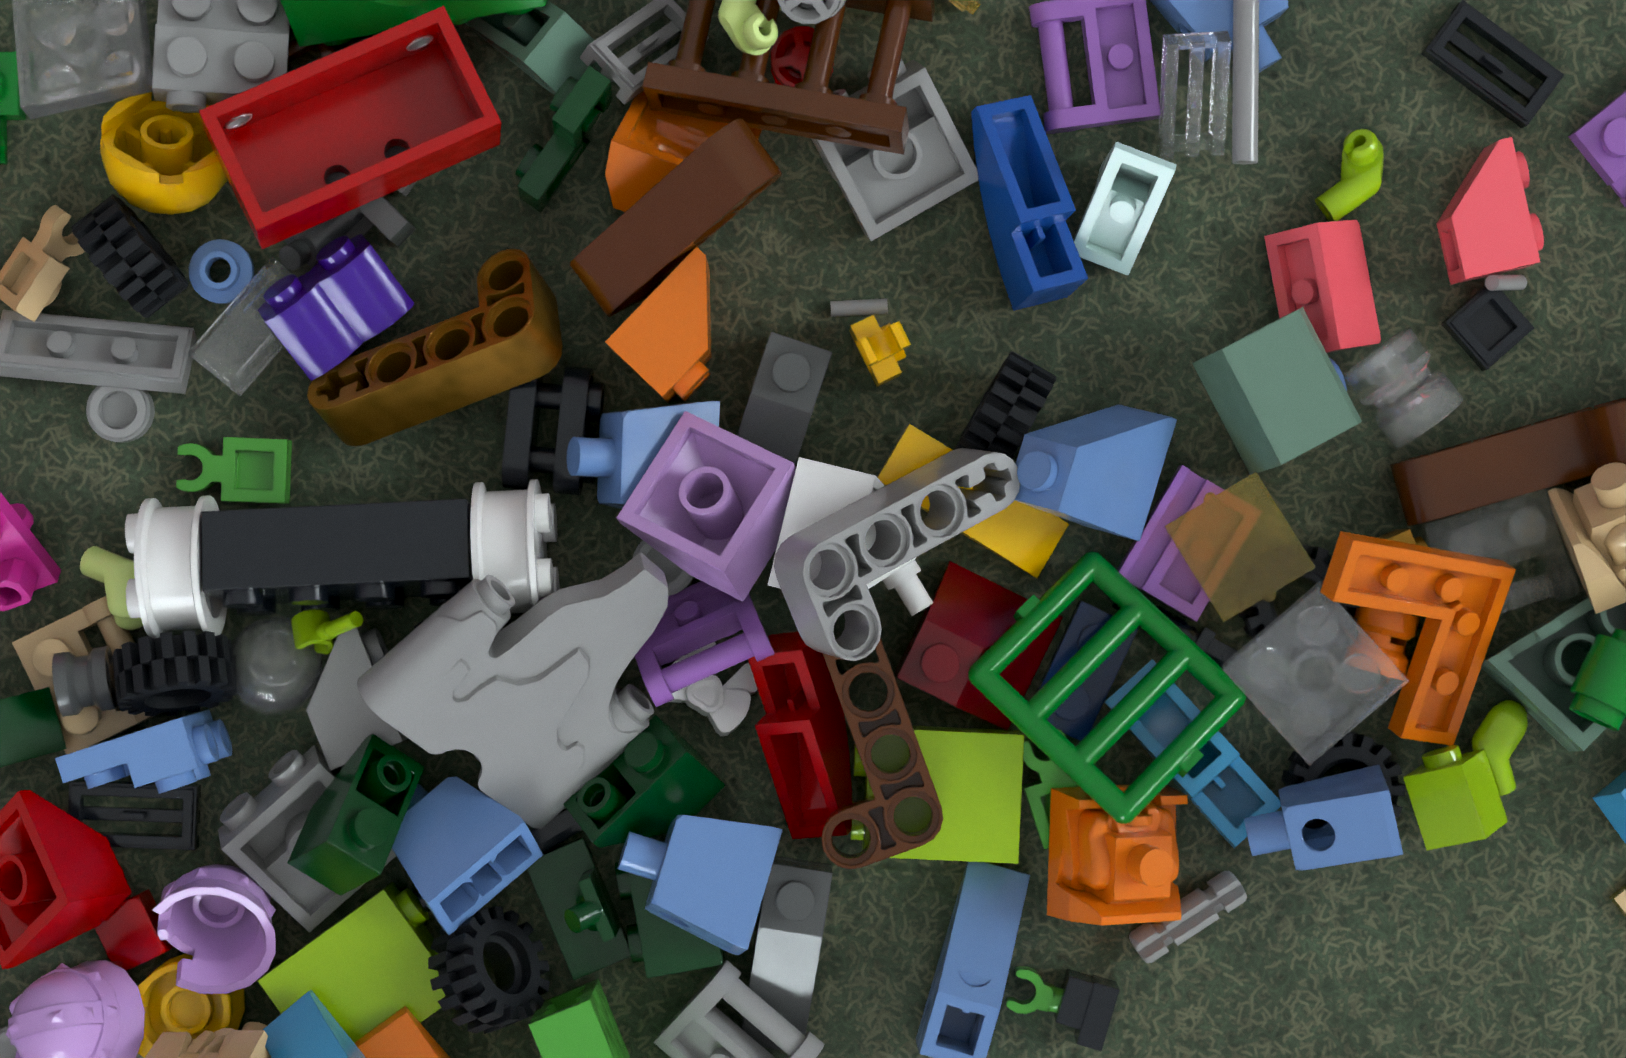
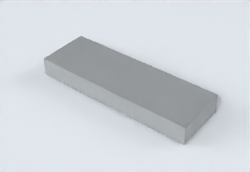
[0,310,197,394]

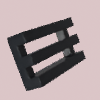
[1421,0,1564,128]
[68,780,201,850]

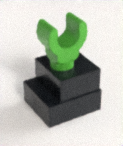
[1006,966,1120,1051]

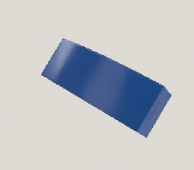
[971,95,1088,311]

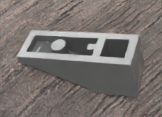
[737,332,832,465]
[742,855,833,1050]

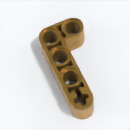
[307,249,563,447]

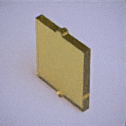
[1164,472,1316,623]

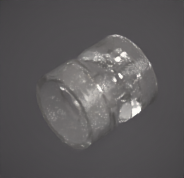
[1343,327,1464,448]

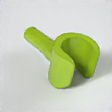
[291,609,363,655]

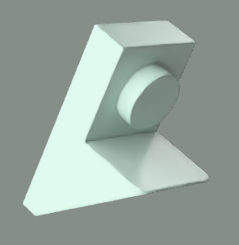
[1073,142,1177,275]

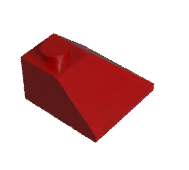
[0,790,132,969]

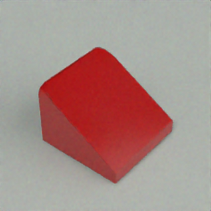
[95,889,174,971]

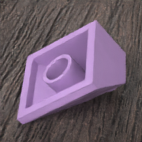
[616,411,796,602]

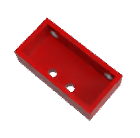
[199,6,502,249]

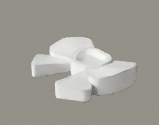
[669,642,757,736]

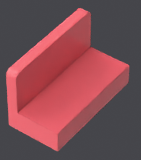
[1264,220,1381,353]

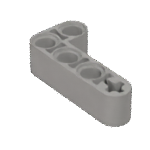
[774,448,1020,661]

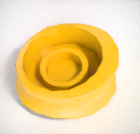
[138,953,245,1058]

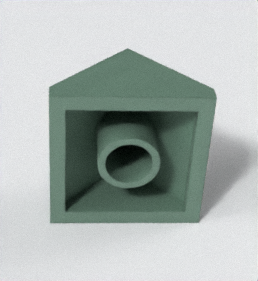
[1192,307,1362,475]

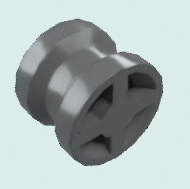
[52,646,118,717]

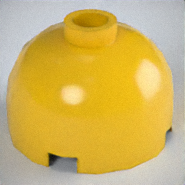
[100,91,227,215]

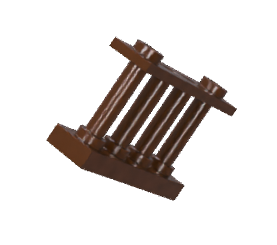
[643,0,935,155]

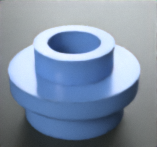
[189,239,254,304]

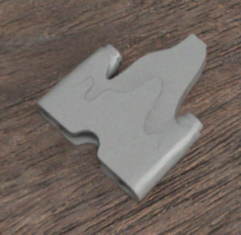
[357,553,669,829]

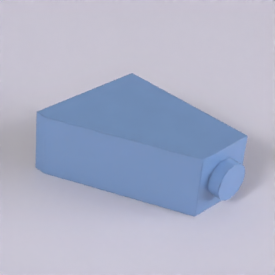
[1015,404,1177,542]

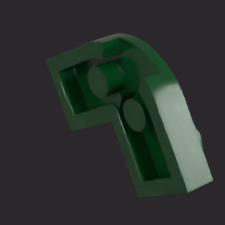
[515,66,612,213]

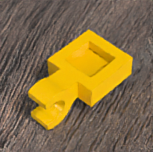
[849,314,911,387]

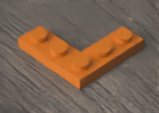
[1320,531,1516,745]

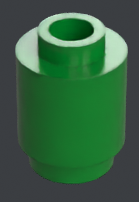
[1569,628,1626,731]

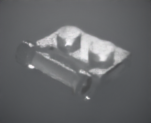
[1419,489,1579,613]

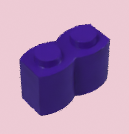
[257,234,414,381]

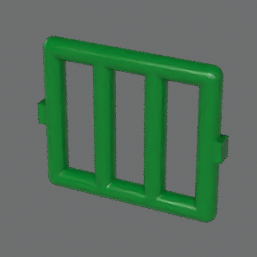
[968,551,1246,824]

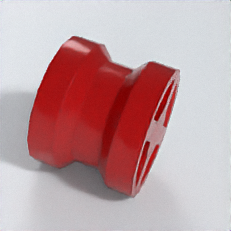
[771,26,834,87]

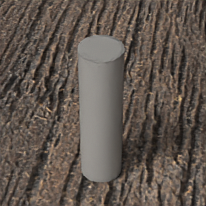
[1485,275,1527,291]
[830,298,888,317]

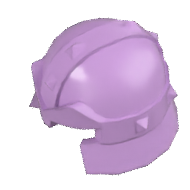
[152,864,276,994]
[5,960,145,1058]

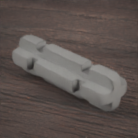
[1129,871,1247,963]

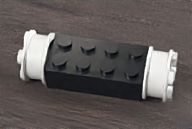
[125,479,560,638]

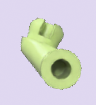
[718,0,778,55]
[80,546,143,630]

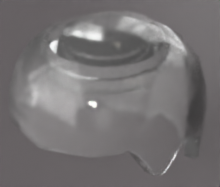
[232,616,324,718]

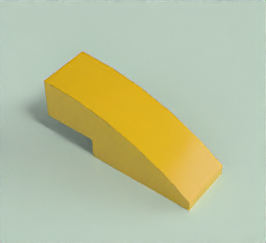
[877,424,1069,578]

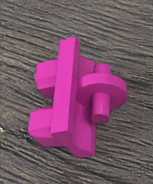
[0,492,61,611]

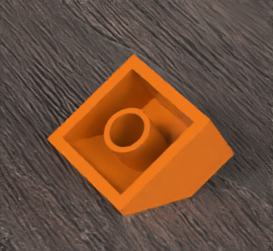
[605,246,711,403]

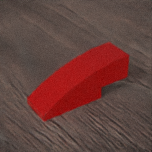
[748,631,852,839]

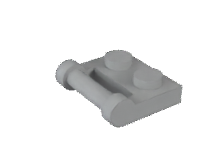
[653,960,825,1058]

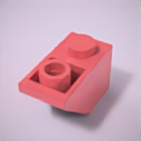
[1436,137,1544,285]

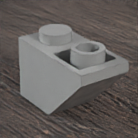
[306,620,408,771]

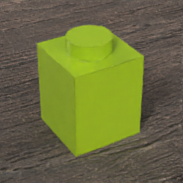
[1403,745,1508,851]

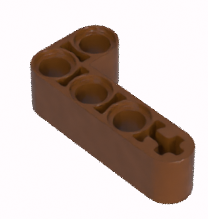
[570,118,782,317]
[1390,398,1626,526]
[821,622,943,869]

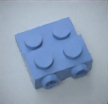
[55,709,232,794]

